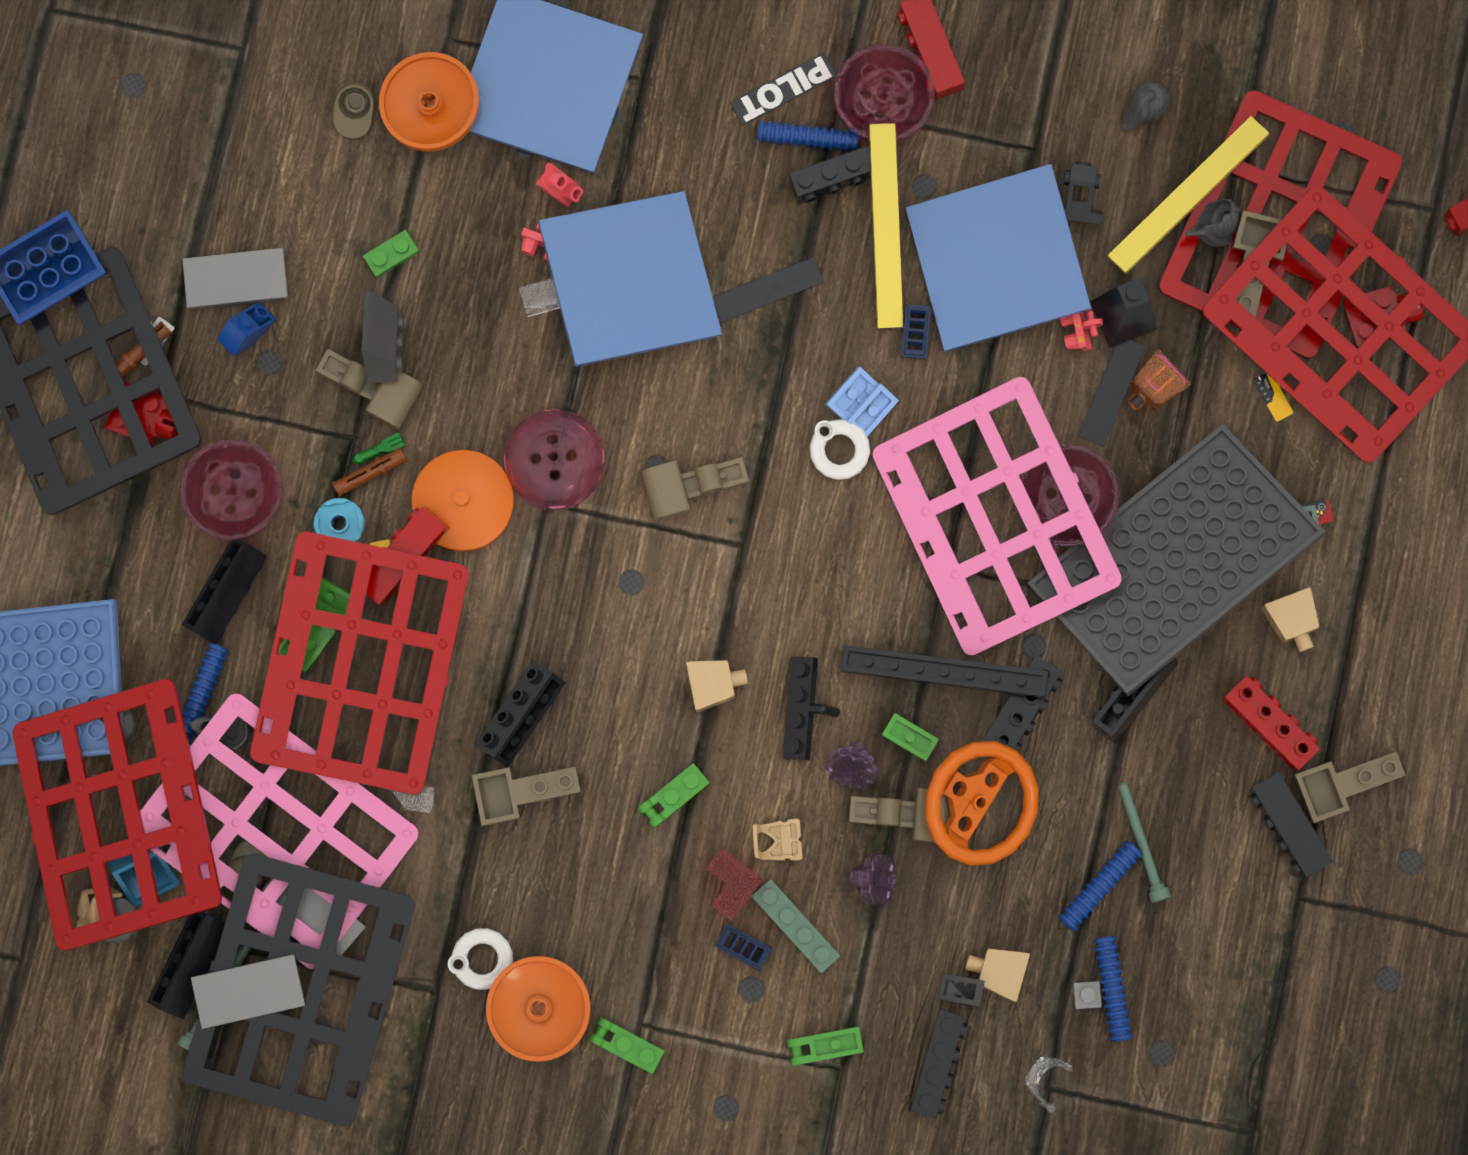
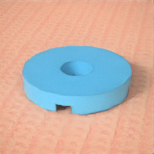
[314,498,365,542]

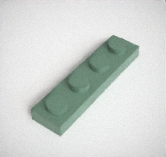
[751,879,840,973]

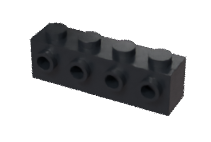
[789,145,871,204]
[181,537,267,644]
[982,655,1062,751]
[1092,658,1178,744]
[475,661,566,768]
[1249,772,1333,879]
[147,912,225,1020]
[909,1009,968,1118]

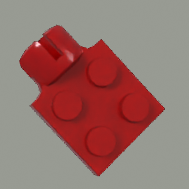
[1342,286,1424,348]
[104,382,179,446]

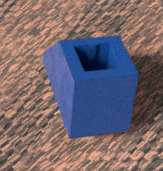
[216,302,276,357]

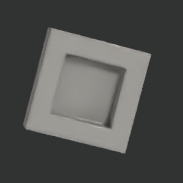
[1073,981,1102,1009]

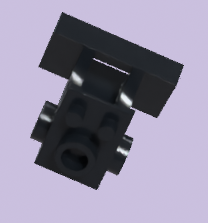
[1063,161,1103,224]

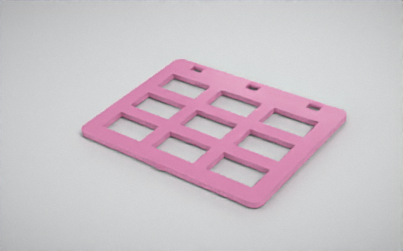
[873,377,1122,655]
[140,694,418,969]

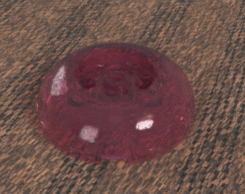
[834,44,935,142]
[504,409,605,510]
[180,439,283,541]
[1019,444,1119,546]

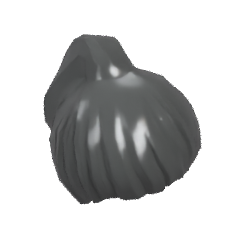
[1121,81,1171,131]
[1185,199,1241,248]
[190,715,250,751]

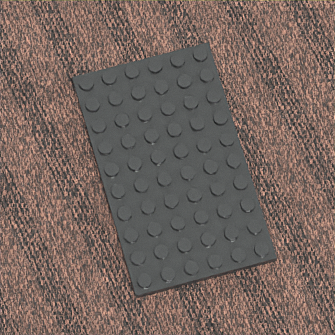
[1027,424,1325,696]

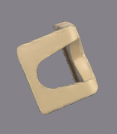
[753,818,803,860]
[77,887,122,927]

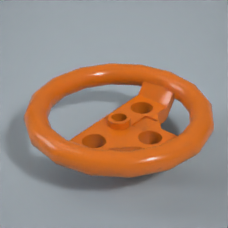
[925,741,1039,866]

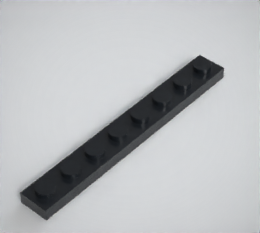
[841,645,1049,698]

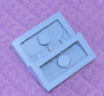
[825,367,899,437]

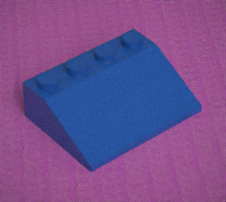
[0,209,107,326]

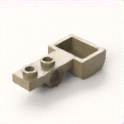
[1232,210,1287,317]
[315,349,423,431]
[641,457,750,522]
[1293,752,1406,824]
[472,767,581,827]
[848,788,955,843]

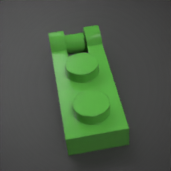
[638,763,710,828]
[588,1017,665,1074]
[787,1027,864,1066]

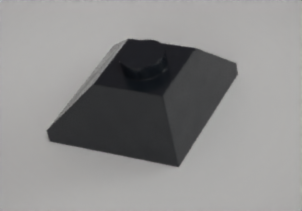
[1090,278,1157,348]

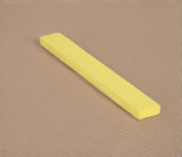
[1107,116,1269,275]
[869,123,903,328]

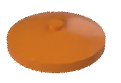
[379,52,480,152]
[412,450,514,552]
[486,956,591,1062]

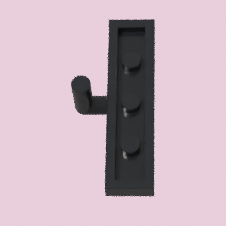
[783,657,840,761]

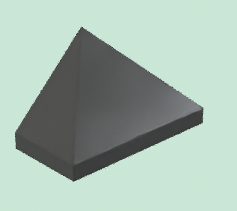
[938,974,985,1007]

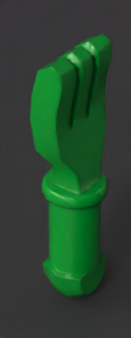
[353,432,406,465]

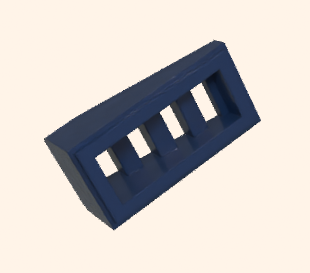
[901,304,931,360]
[714,924,772,971]

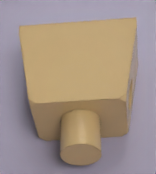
[1261,587,1319,652]
[686,660,748,712]
[965,949,1030,1002]

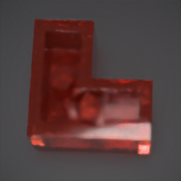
[706,848,763,923]

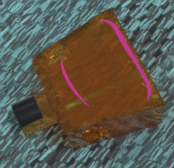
[1127,349,1191,411]

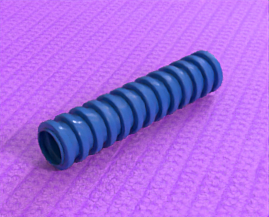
[757,120,859,152]
[182,643,230,745]
[1058,841,1142,931]
[1093,936,1133,1042]

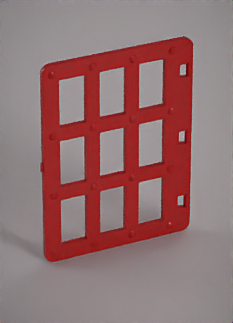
[1159,91,1402,359]
[1203,186,1468,462]
[250,531,469,794]
[12,679,222,951]

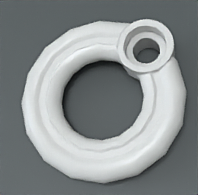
[810,419,870,480]
[448,928,513,990]

